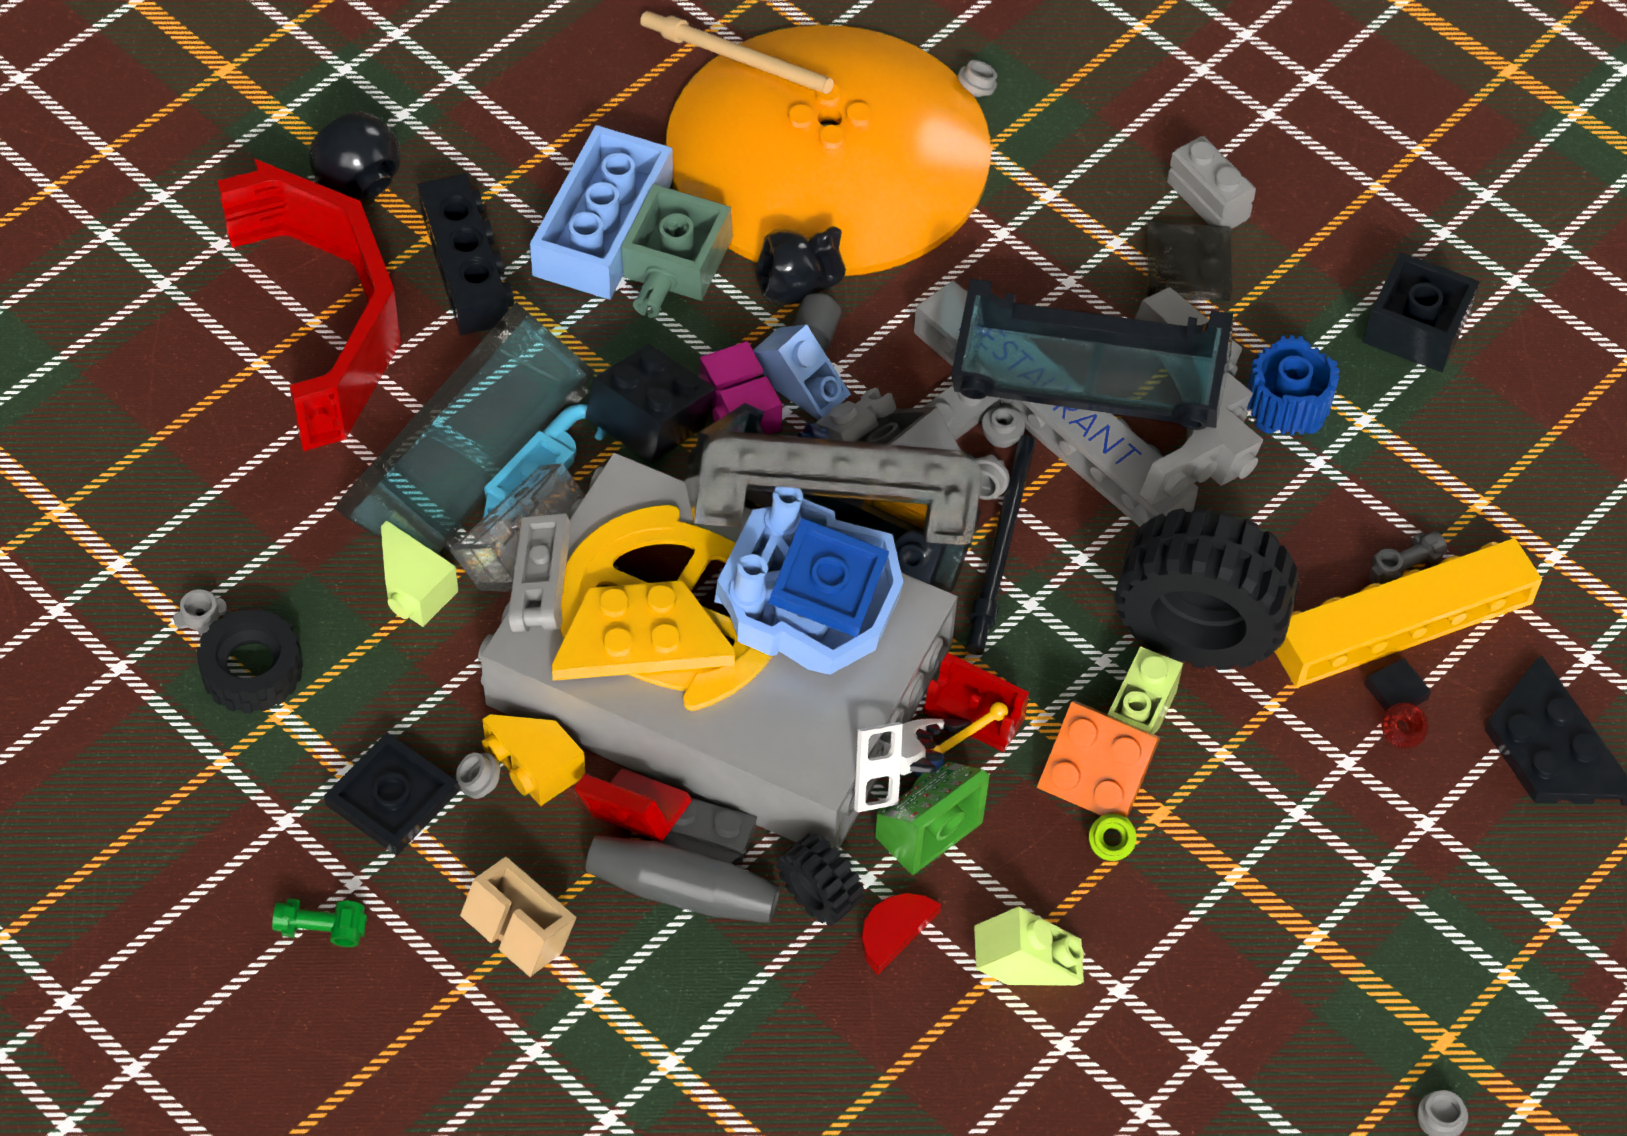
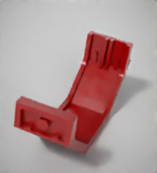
[217,158,401,451]

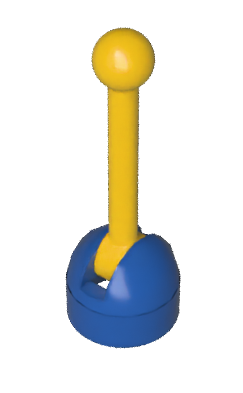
[915,702,1008,777]

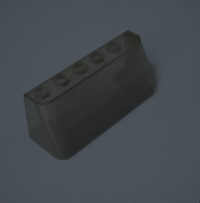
[685,431,982,546]

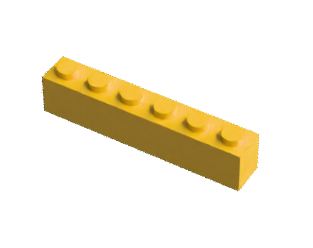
[1274,538,1542,688]

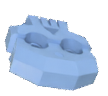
[715,483,903,675]

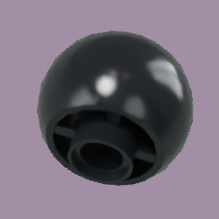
[309,111,400,200]

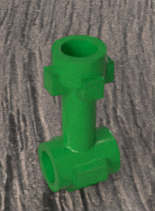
[272,899,367,947]

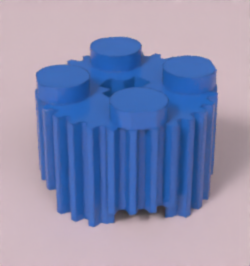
[1247,335,1339,435]

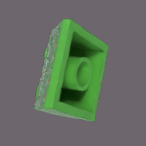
[875,762,990,876]

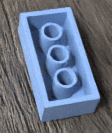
[530,125,673,300]

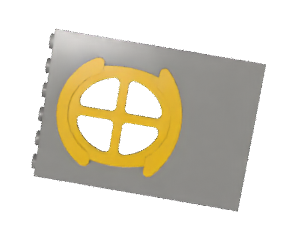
[478,453,958,849]

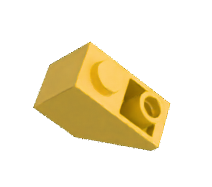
[482,714,585,806]

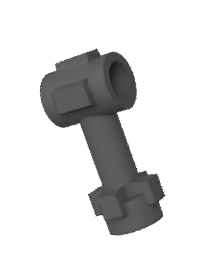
[1369,531,1447,585]

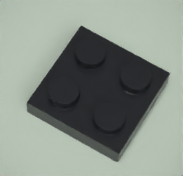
[324,732,459,856]

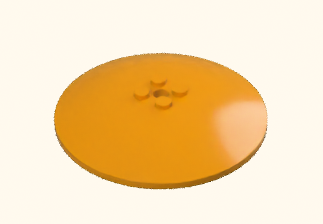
[666,25,991,276]

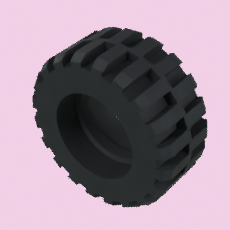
[1114,508,1299,670]

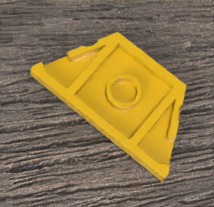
[552,580,735,680]

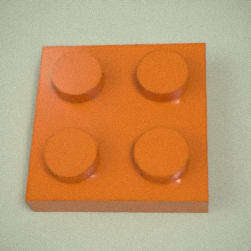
[1037,701,1161,818]

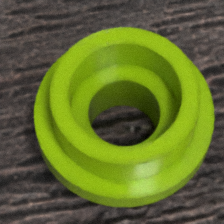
[1089,814,1136,861]

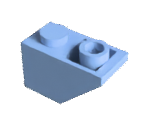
[753,324,851,420]

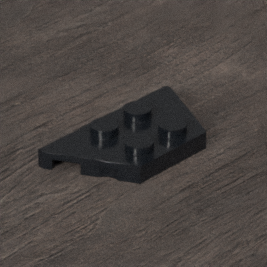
[1485,656,1627,805]

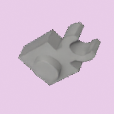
[816,387,896,448]

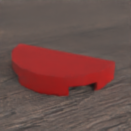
[862,893,941,975]

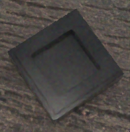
[1365,658,1431,719]

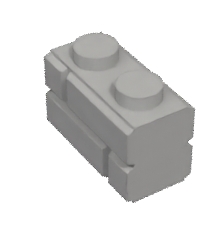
[1167,136,1256,234]

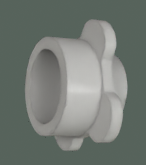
[173,589,227,636]

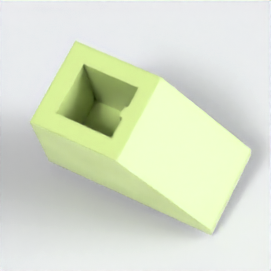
[1108,646,1183,734]
[974,906,1084,985]

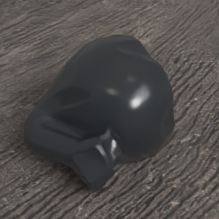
[756,226,846,305]

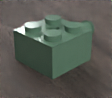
[621,184,733,318]

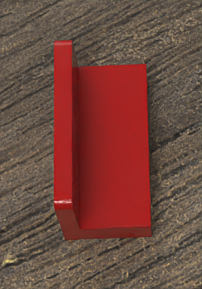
[574,769,692,842]

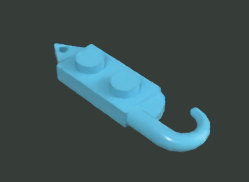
[483,404,607,526]

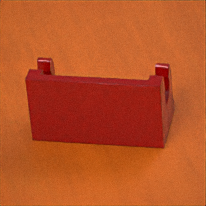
[923,653,1029,753]

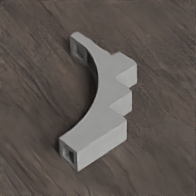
[1135,287,1263,505]

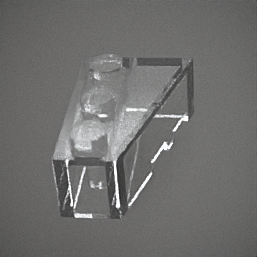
[450,463,586,592]

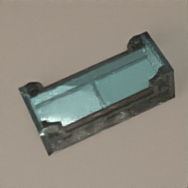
[334,302,595,558]

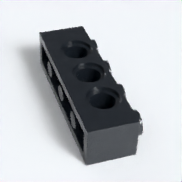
[417,173,515,336]

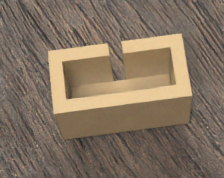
[460,857,577,977]

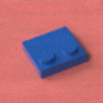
[768,518,890,637]

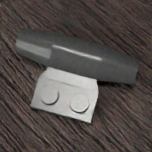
[585,798,780,923]

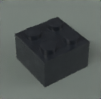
[1362,252,1480,373]
[585,343,715,463]

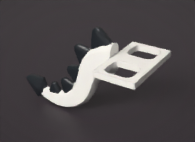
[854,717,972,812]

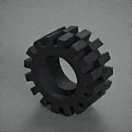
[776,833,865,926]

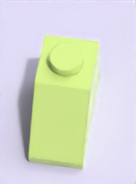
[381,521,458,627]

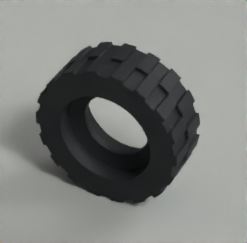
[197,608,303,713]

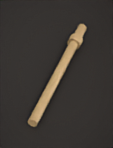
[641,11,834,94]

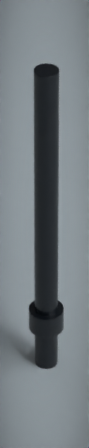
[966,435,1036,655]

